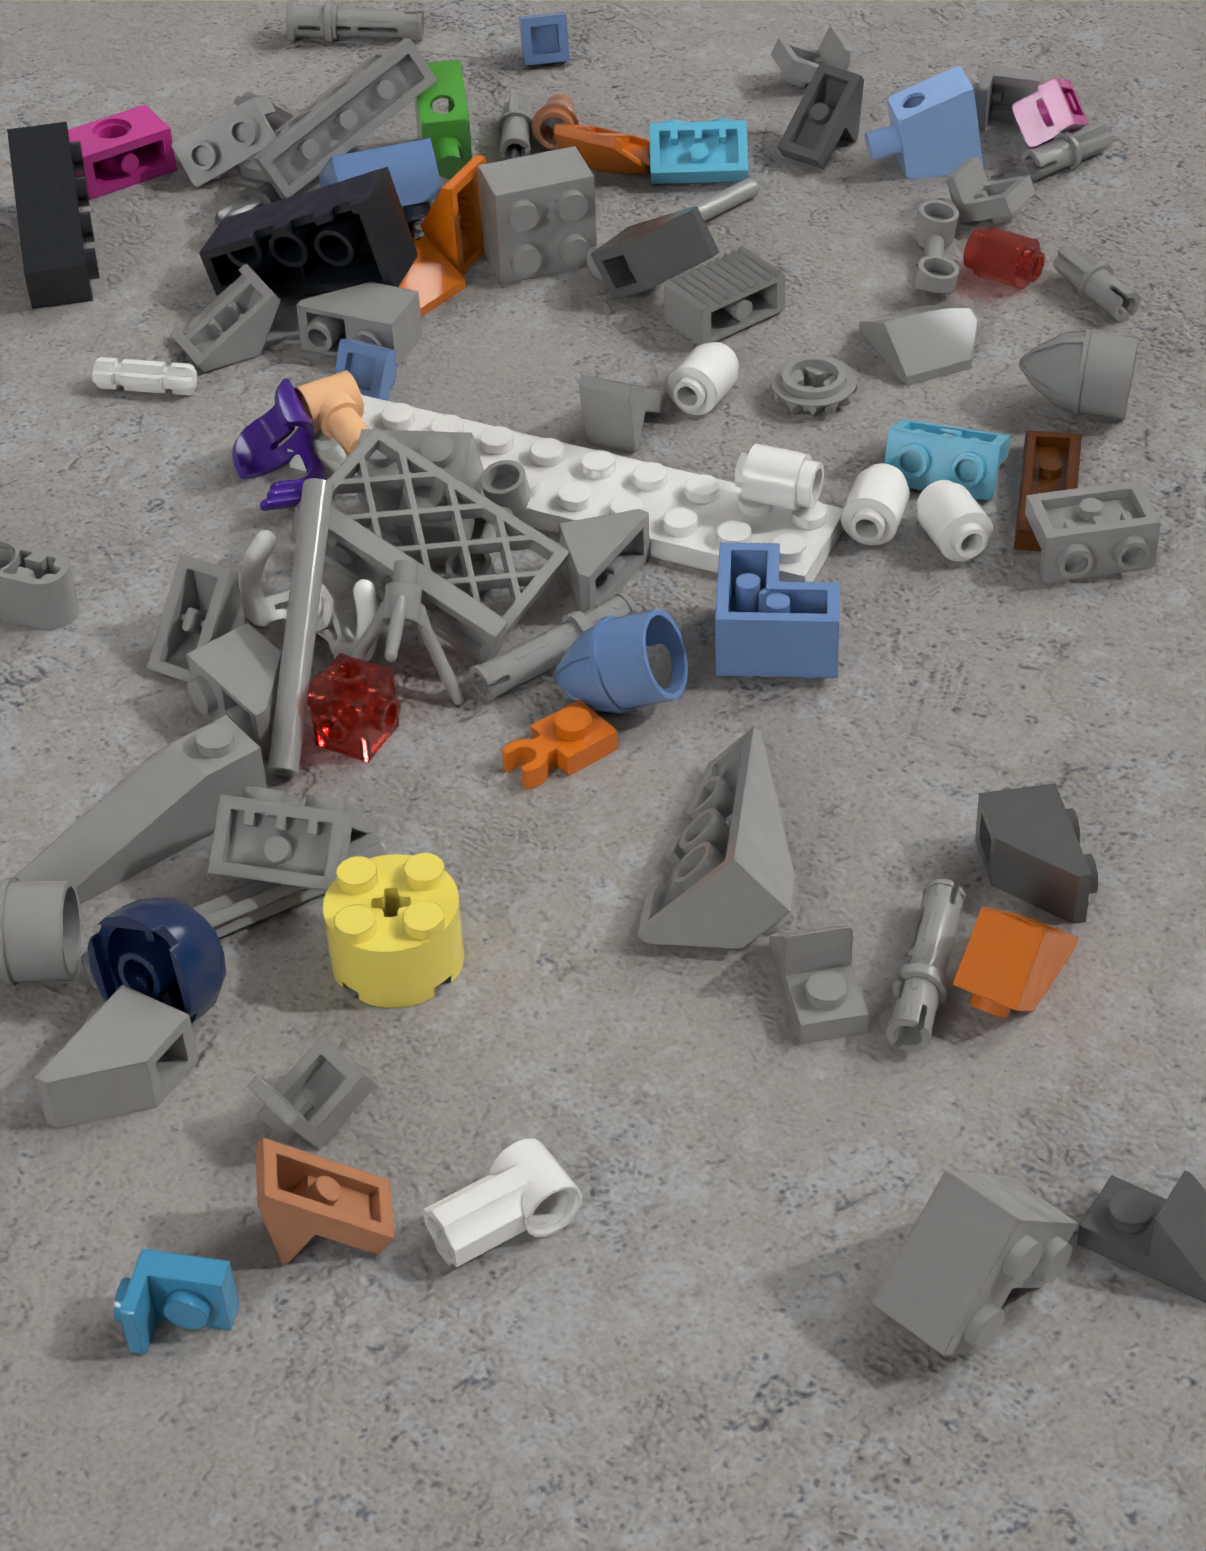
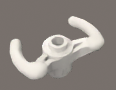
[240,530,379,673]

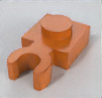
[502,699,618,790]

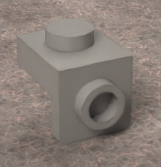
[770,27,852,87]
[972,65,1044,131]
[946,156,1036,224]
[247,1035,377,1149]

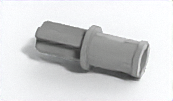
[498,92,534,160]
[1021,122,1113,181]
[1053,246,1141,322]

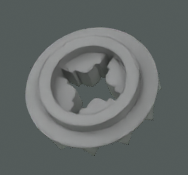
[770,355,857,417]

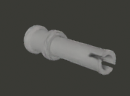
[286,0,424,43]

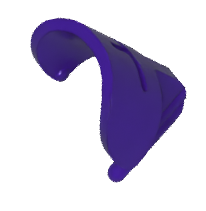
[232,378,327,511]

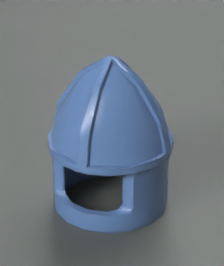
[555,609,688,713]

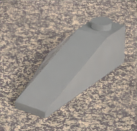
[16,715,267,905]
[637,727,795,949]

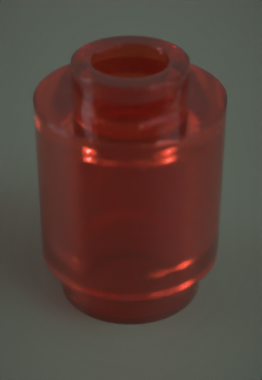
[963,226,1045,290]

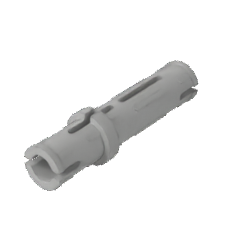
[469,592,637,702]
[886,878,966,1052]

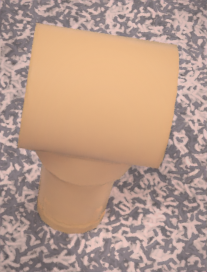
[294,370,369,456]

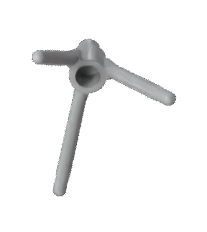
[320,560,465,708]

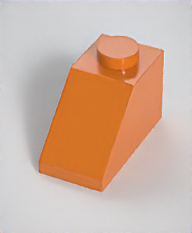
[952,907,1079,1019]

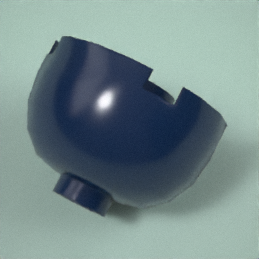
[87,898,226,1025]

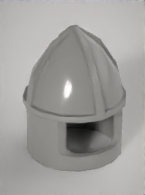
[1019,327,1139,420]
[0,878,81,986]

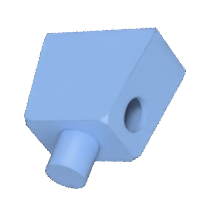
[865,66,984,180]

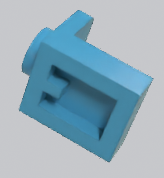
[114,1249,240,1355]

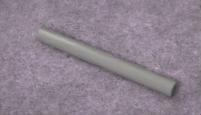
[267,478,334,778]

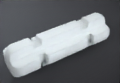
[92,357,197,395]

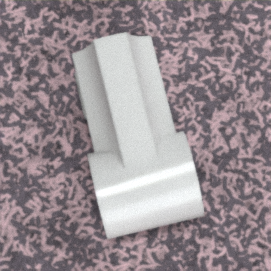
[423,1139,583,1267]

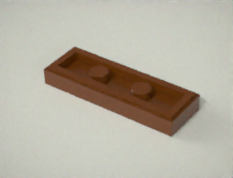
[1014,430,1082,552]

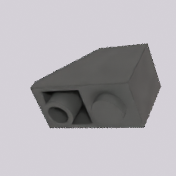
[591,206,720,299]
[975,783,1098,924]

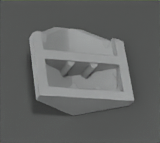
[171,264,281,372]
[859,304,977,386]

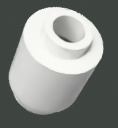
[667,342,739,416]
[734,443,824,511]
[841,463,909,545]
[917,480,993,562]

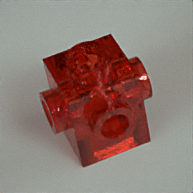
[307,653,401,763]

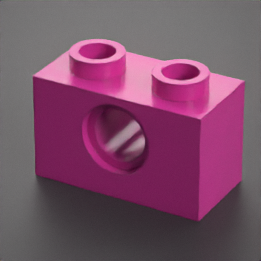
[68,104,177,200]

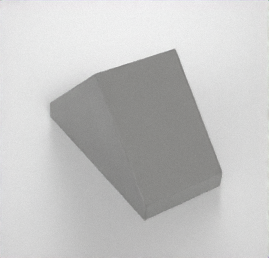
[559,509,650,613]
[146,554,245,682]

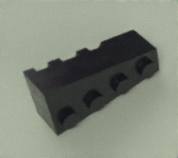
[7,122,100,309]
[199,166,418,296]

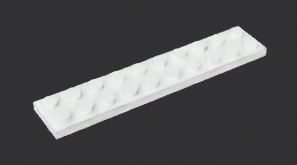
[287,394,844,582]

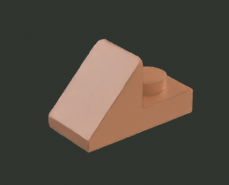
[255,1137,395,1265]

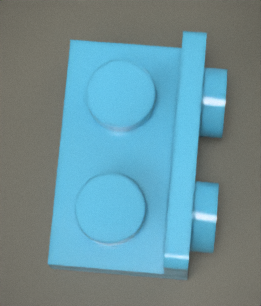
[649,118,749,184]
[884,419,1011,501]

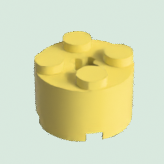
[323,853,465,1008]

